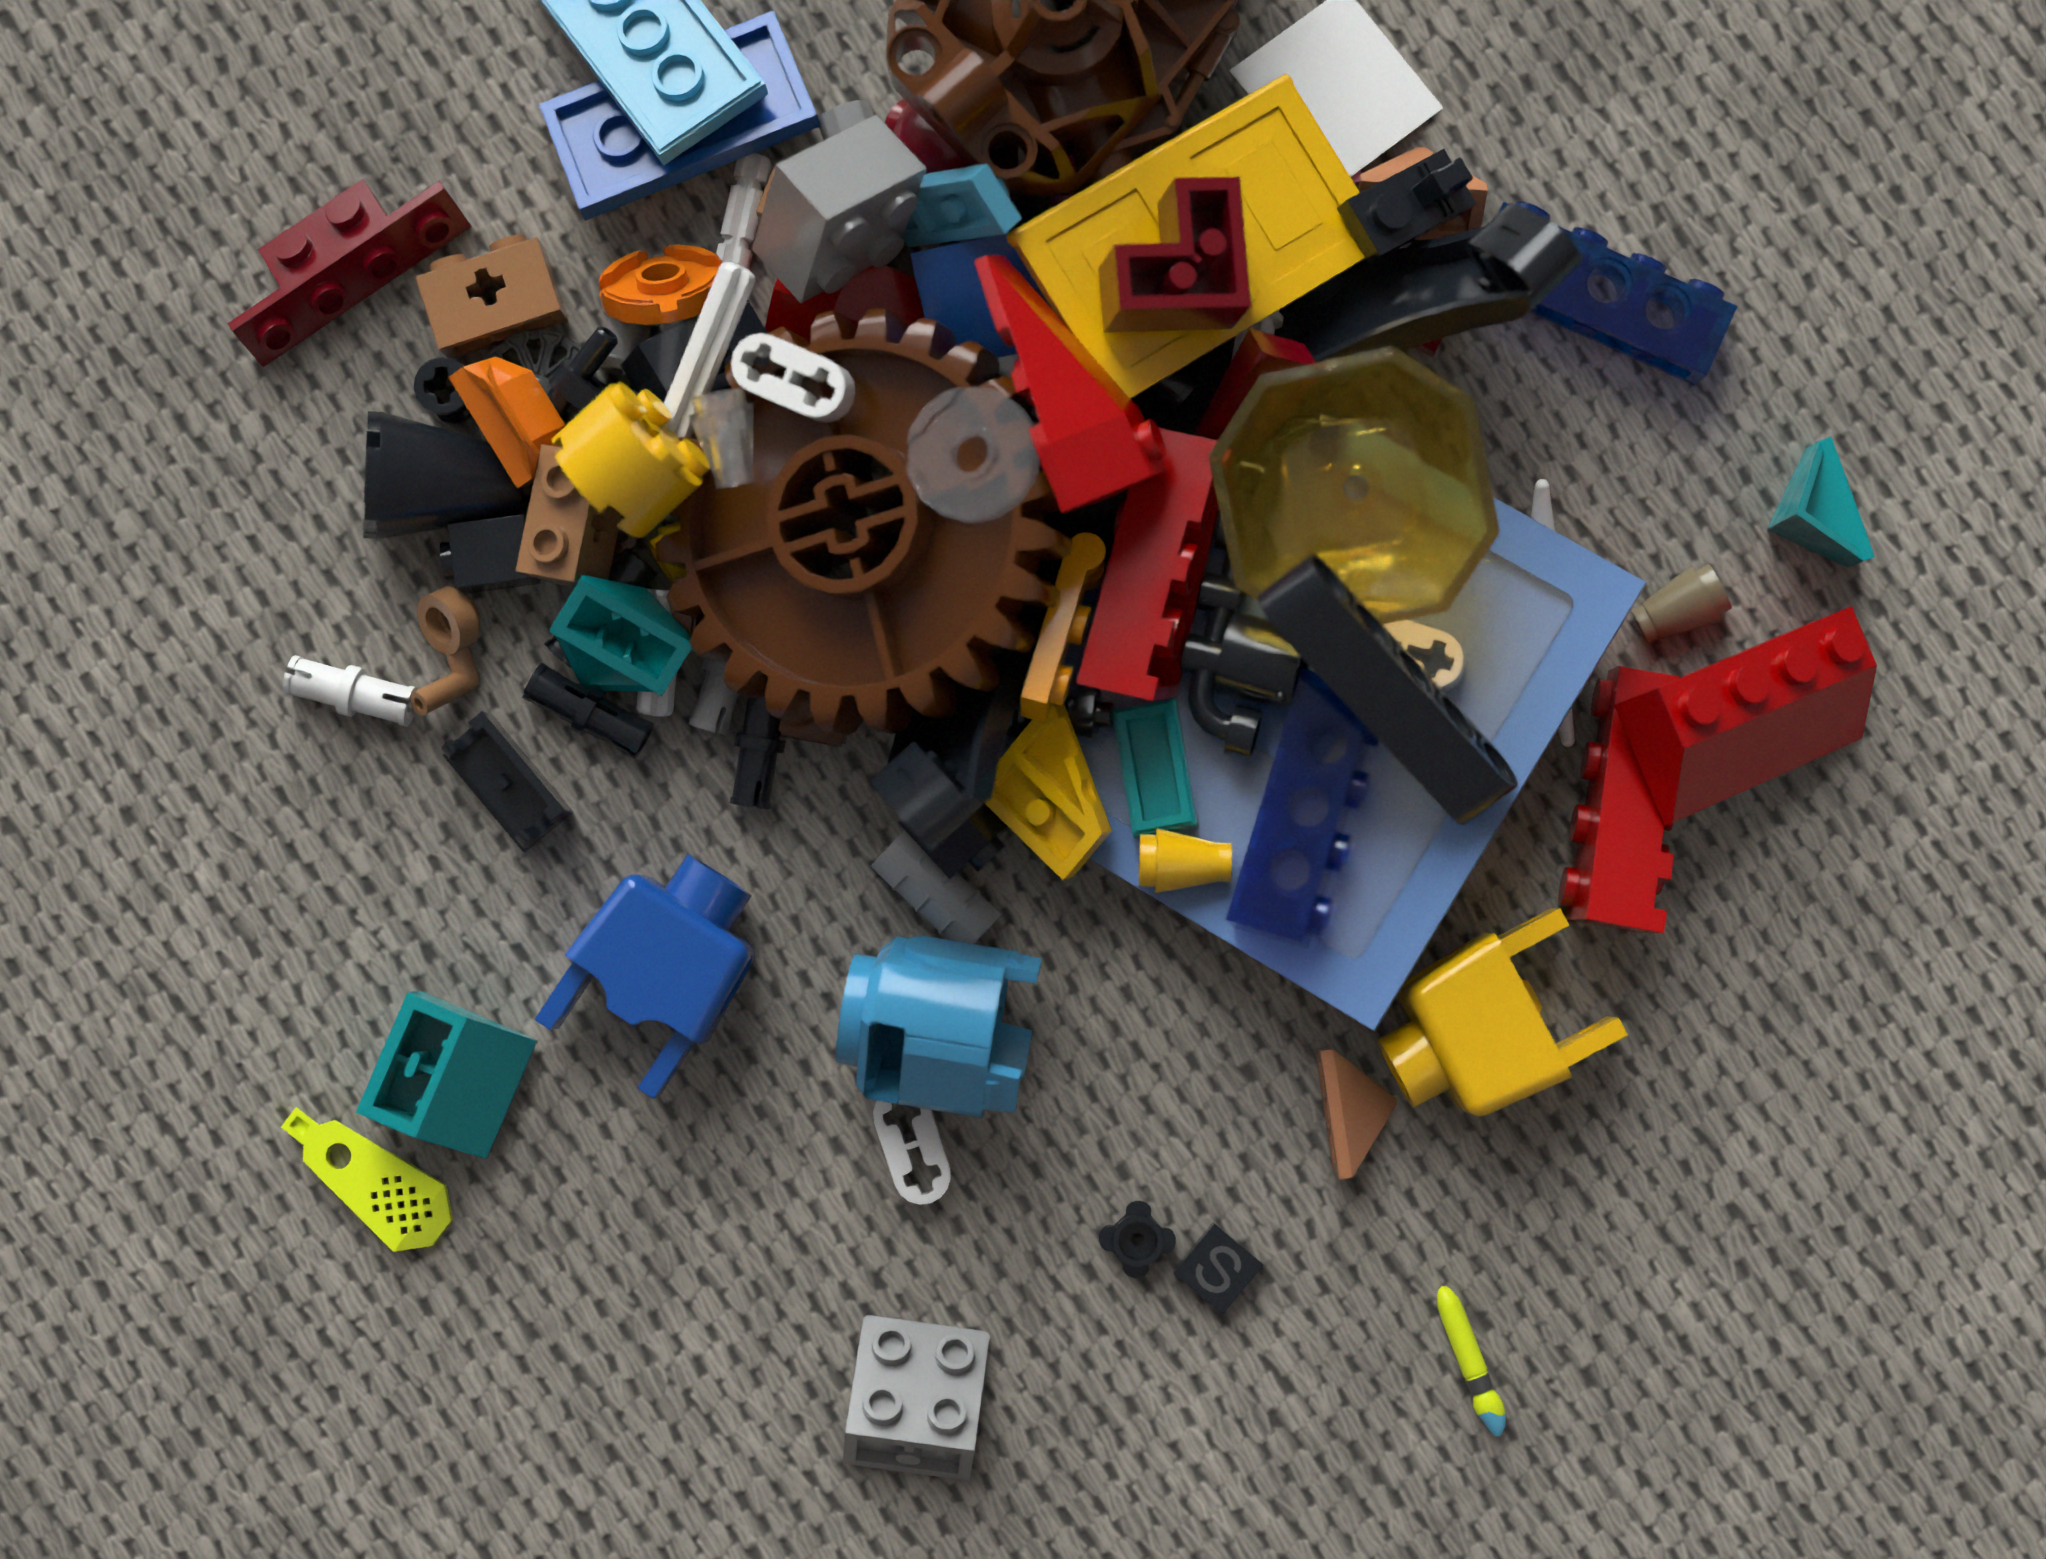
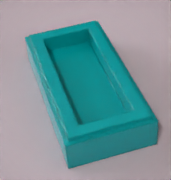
[1113,698,1199,839]

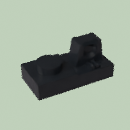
[1337,149,1476,264]

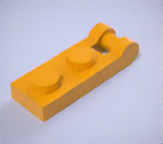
[1021,532,1106,723]

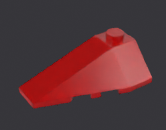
[974,255,1167,513]

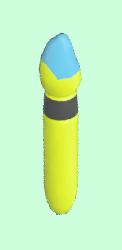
[1437,1286,1506,1437]

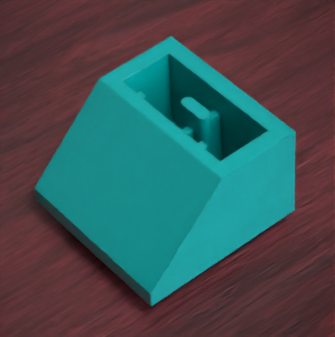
[355,991,538,1159]

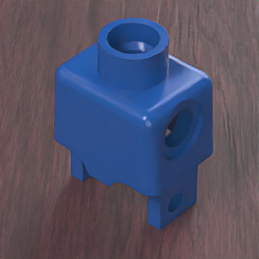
[534,854,755,1099]

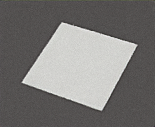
[1229,0,1443,177]

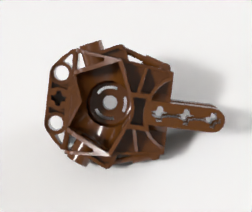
[886,0,1240,196]

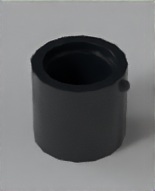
[1215,611,1310,712]

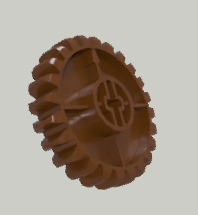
[655,308,1072,735]

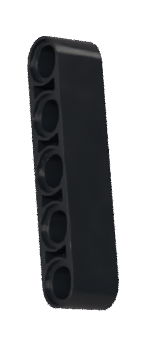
[1257,554,1518,825]

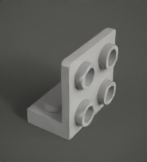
[843,1315,990,1481]

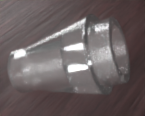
[688,388,756,489]

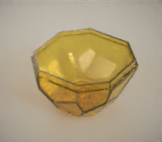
[1208,347,1500,624]

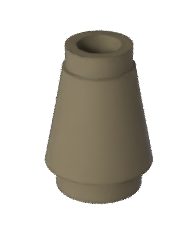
[1631,563,1732,644]

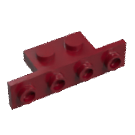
[227,179,472,367]

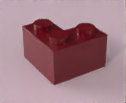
[1098,177,1251,332]

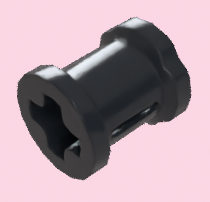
[414,357,471,423]

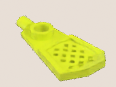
[281,1107,453,1252]

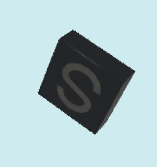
[1173,1222,1263,1314]

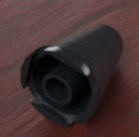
[363,411,533,540]

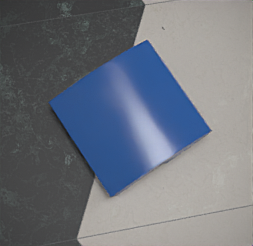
[910,232,1051,358]

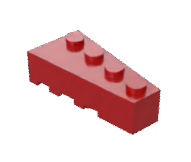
[1076,428,1233,701]
[1558,666,1680,933]

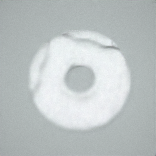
[906,387,1040,523]

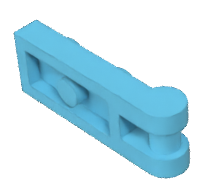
[903,164,1022,247]

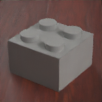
[752,115,927,303]

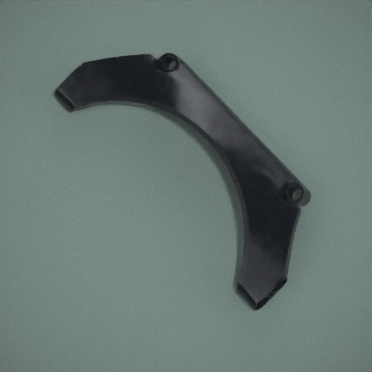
[870,203,1584,852]

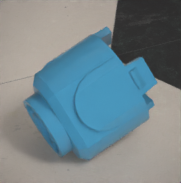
[836,936,1042,1118]

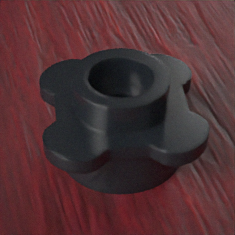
[1099,1200,1176,1278]

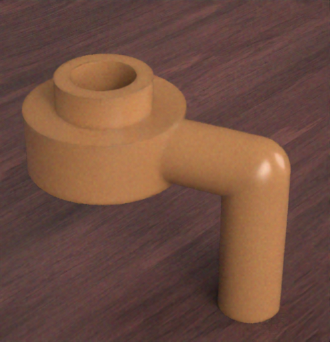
[410,586,480,716]

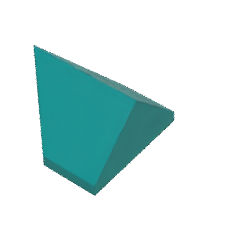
[1767,436,1875,568]
[549,575,692,696]

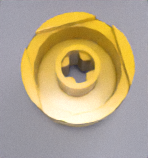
[552,382,711,538]

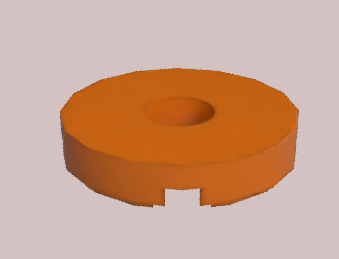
[599,244,722,325]

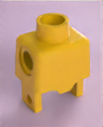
[1377,908,1628,1117]

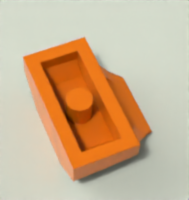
[448,357,566,488]

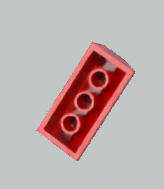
[1614,606,1877,826]

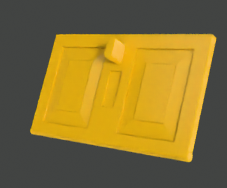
[1007,74,1366,399]

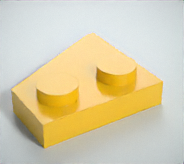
[985,703,1112,880]

